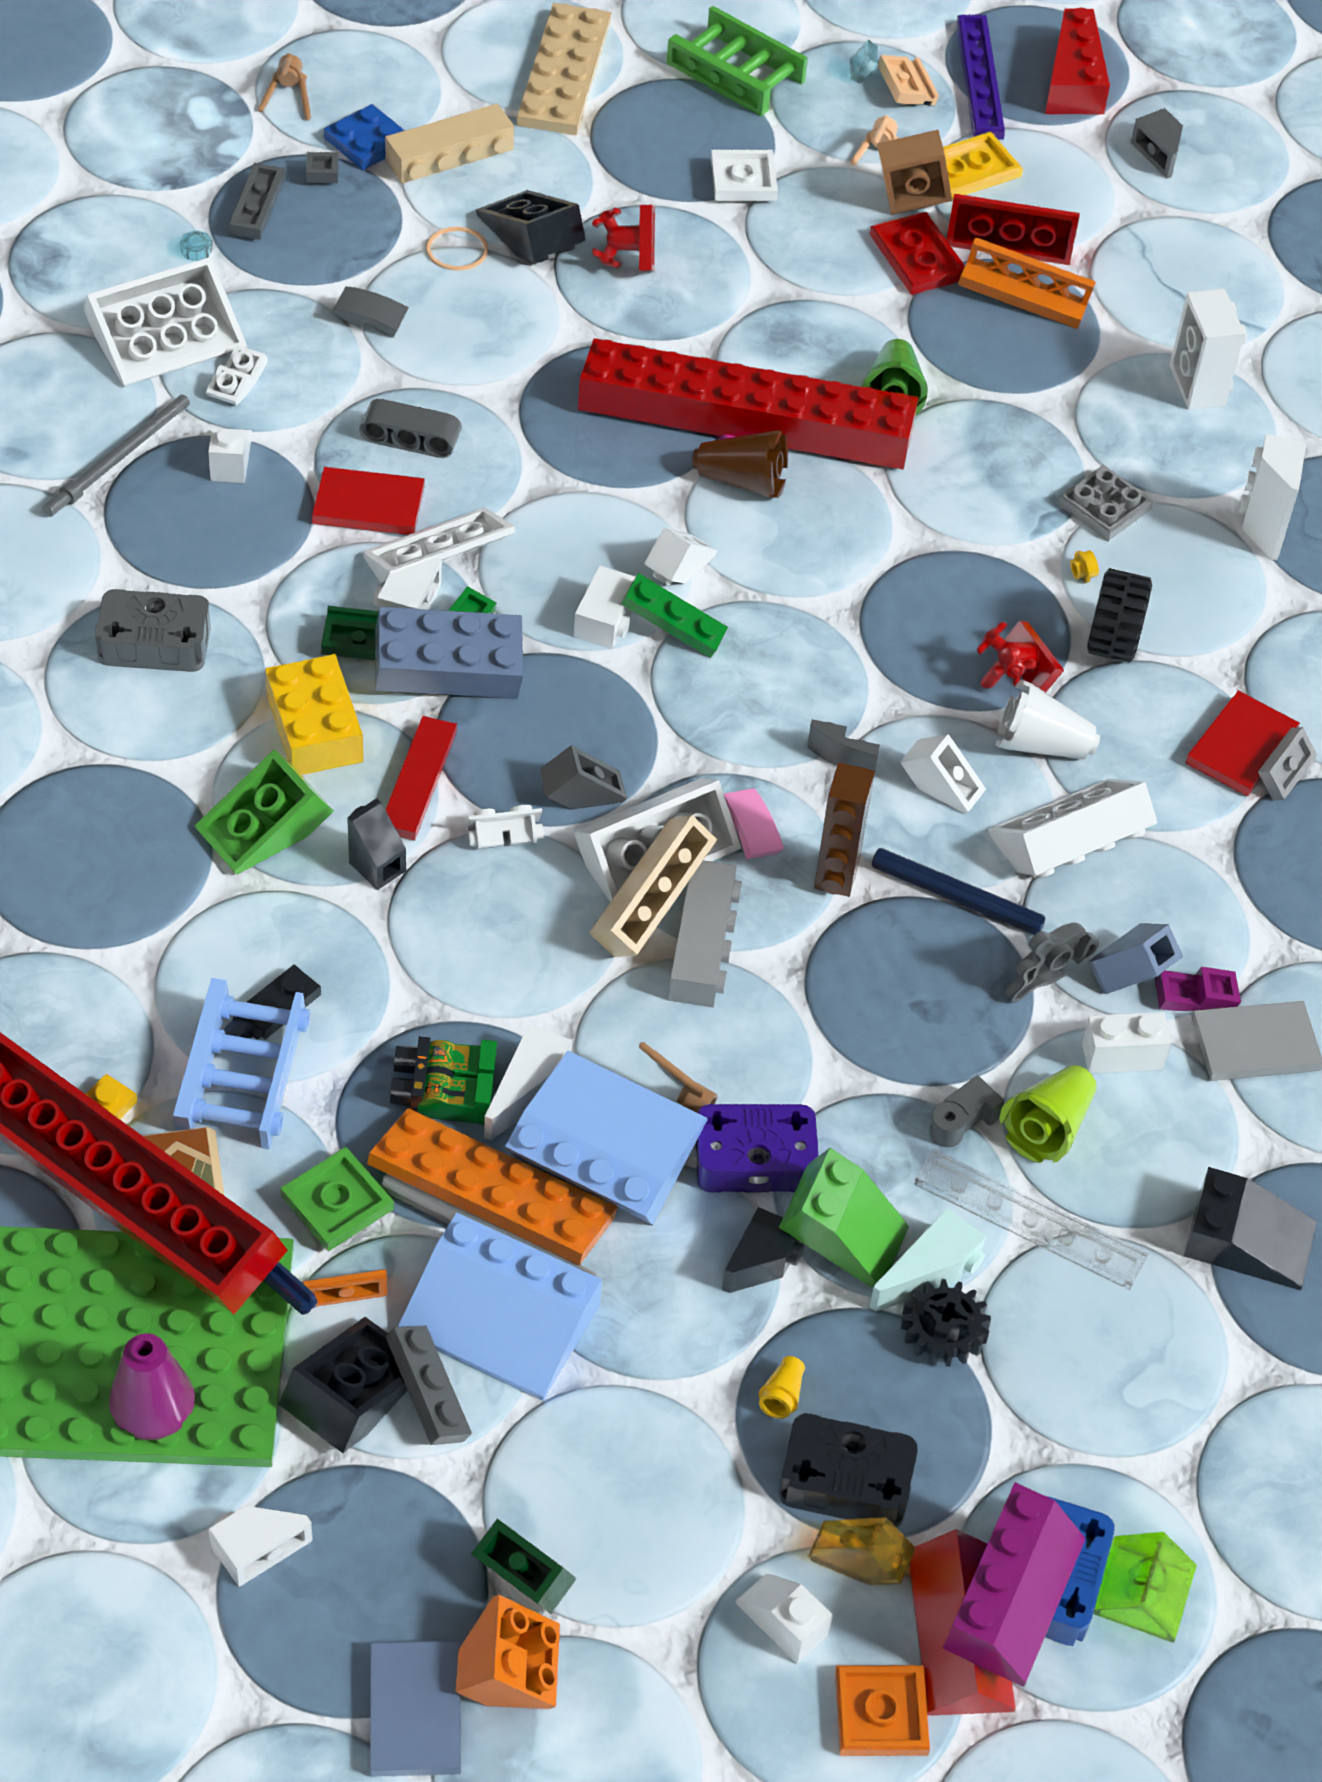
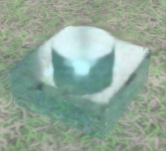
[850,40,879,84]

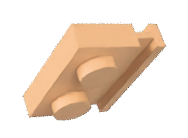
[877,55,939,105]

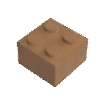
[877,129,952,215]

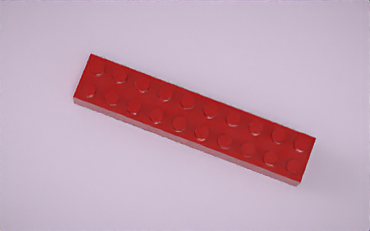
[578,338,918,470]
[0,1032,288,1315]

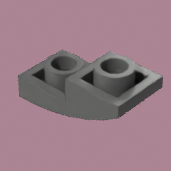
[332,286,409,337]
[807,719,880,770]

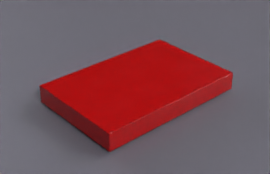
[869,212,965,295]
[312,466,425,535]
[1185,690,1300,797]

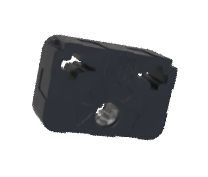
[779,1413,918,1529]

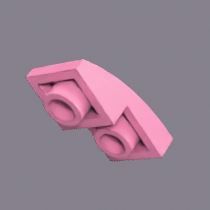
[724,788,784,860]

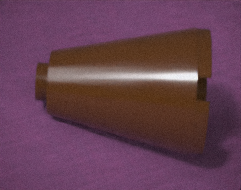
[692,430,788,498]

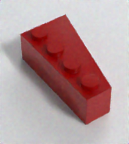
[1045,7,1110,115]

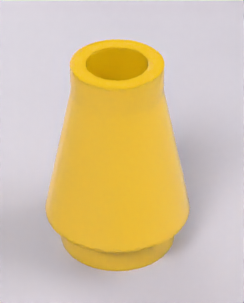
[758,1356,805,1419]

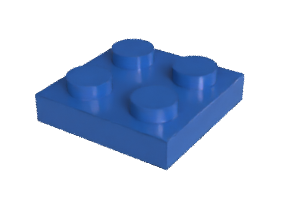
[324,104,405,170]

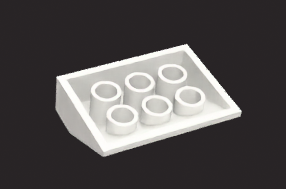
[84,257,247,387]

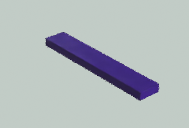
[956,15,1005,140]

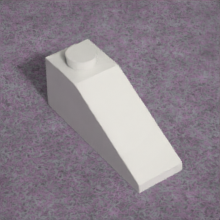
[484,1025,572,1141]

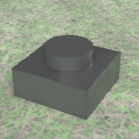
[306,152,339,183]

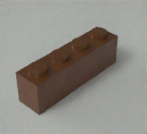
[814,762,875,897]

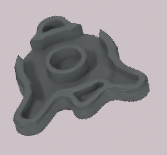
[1004,922,1099,1003]

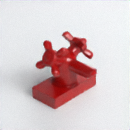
[592,205,655,271]
[976,620,1064,693]

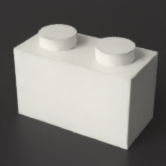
[574,566,636,649]
[1082,1012,1172,1074]

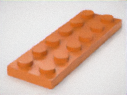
[367,1108,618,1265]

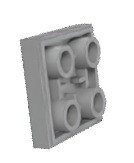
[1058,465,1154,541]

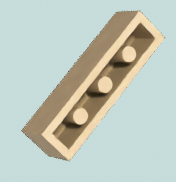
[385,103,514,184]
[589,815,718,957]

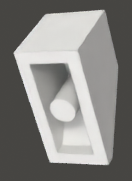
[208,428,252,483]
[644,528,718,585]
[373,558,441,611]
[900,734,986,813]
[209,1506,312,1587]
[736,1573,833,1664]

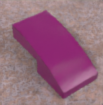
[1154,966,1241,1011]

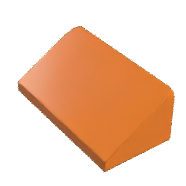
[302,1269,387,1307]

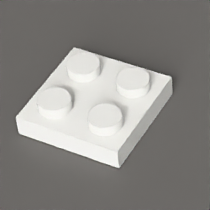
[711,150,778,201]

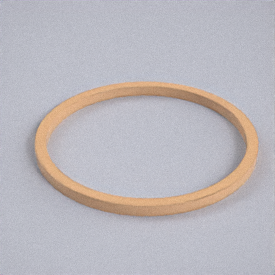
[427,227,488,270]

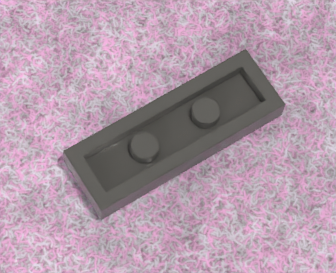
[229,163,285,239]
[385,1325,472,1445]

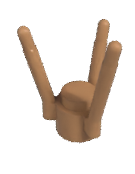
[258,53,311,120]
[639,1042,718,1113]

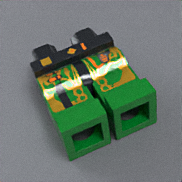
[390,1036,497,1125]

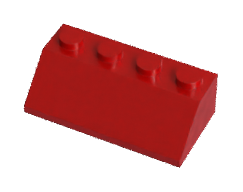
[946,193,1080,265]

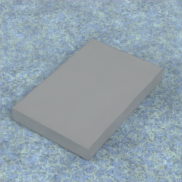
[1192,1001,1322,1081]

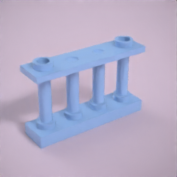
[173,978,310,1149]

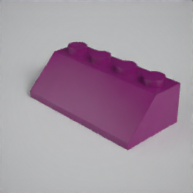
[942,1482,1085,1687]

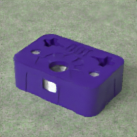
[695,1104,819,1193]

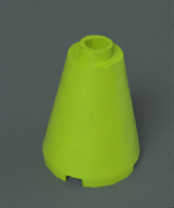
[999,1065,1097,1163]

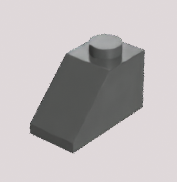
[1131,108,1183,178]
[540,745,627,810]

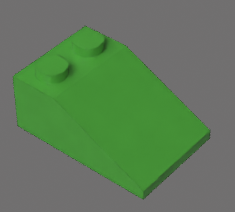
[194,749,334,875]
[779,1148,909,1289]

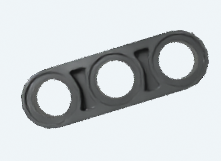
[359,399,462,458]

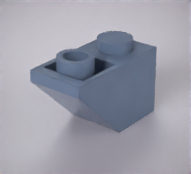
[1088,923,1183,994]

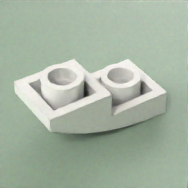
[206,345,268,405]

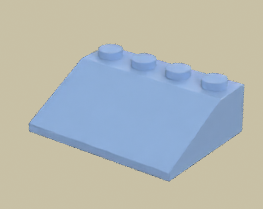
[505,1051,708,1225]
[398,1212,602,1401]

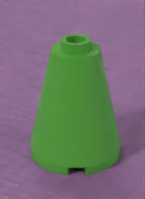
[862,339,928,416]

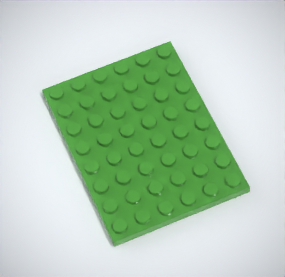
[0,1226,294,1467]

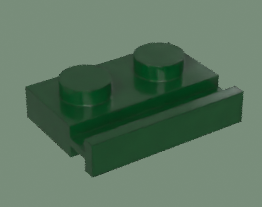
[321,606,379,660]

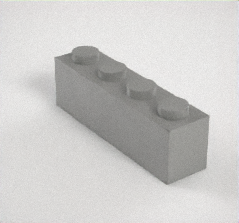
[668,860,742,1008]

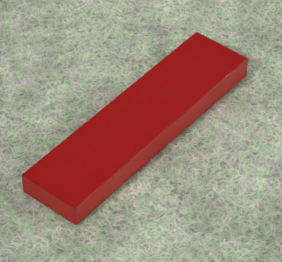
[385,716,457,840]

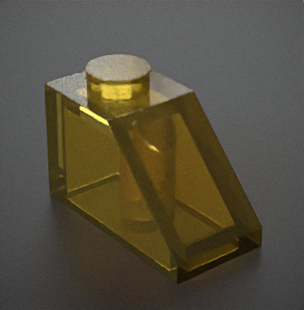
[808,1517,916,1585]

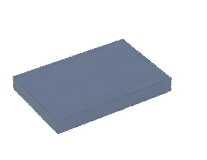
[370,1641,461,1777]

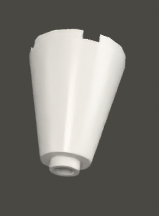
[996,679,1100,759]

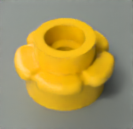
[1070,550,1099,583]

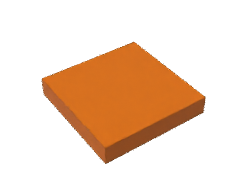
[835,1665,930,1756]

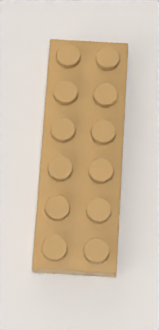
[517,3,611,135]

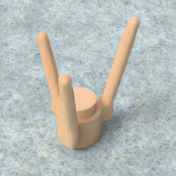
[850,115,899,165]

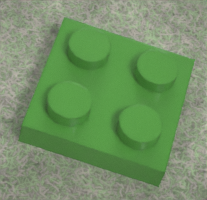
[280,1147,394,1252]

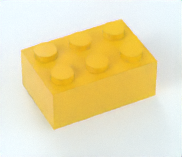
[265,654,364,775]

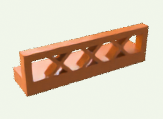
[958,238,1096,329]

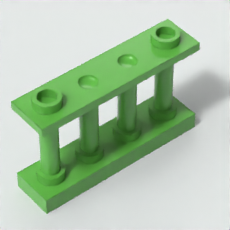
[666,6,808,116]

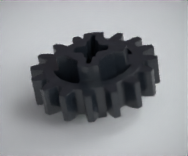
[900,1279,991,1367]

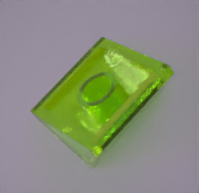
[1093,1531,1197,1643]

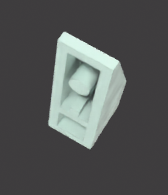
[869,1208,986,1312]

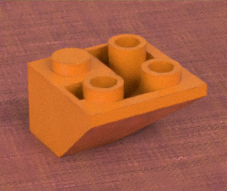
[456,1595,560,1709]

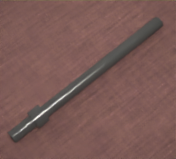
[43,394,190,517]

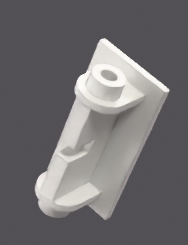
[466,805,544,849]

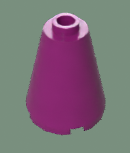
[109,1333,195,1440]

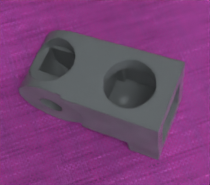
[930,1075,1005,1148]

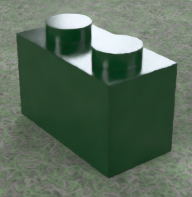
[471,1518,577,1614]

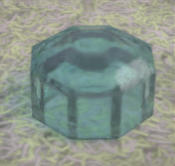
[180,230,213,261]

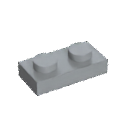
[1258,727,1317,800]

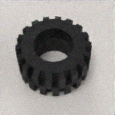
[1087,568,1152,663]

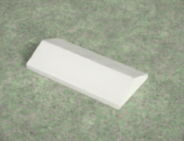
[363,507,515,583]

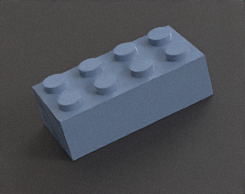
[375,607,523,699]

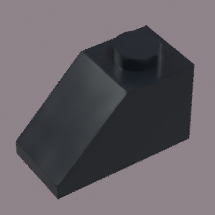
[722,1207,805,1293]

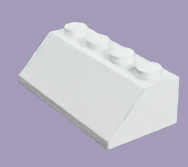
[573,778,742,902]
[988,779,1157,879]

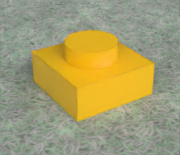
[86,1073,137,1119]

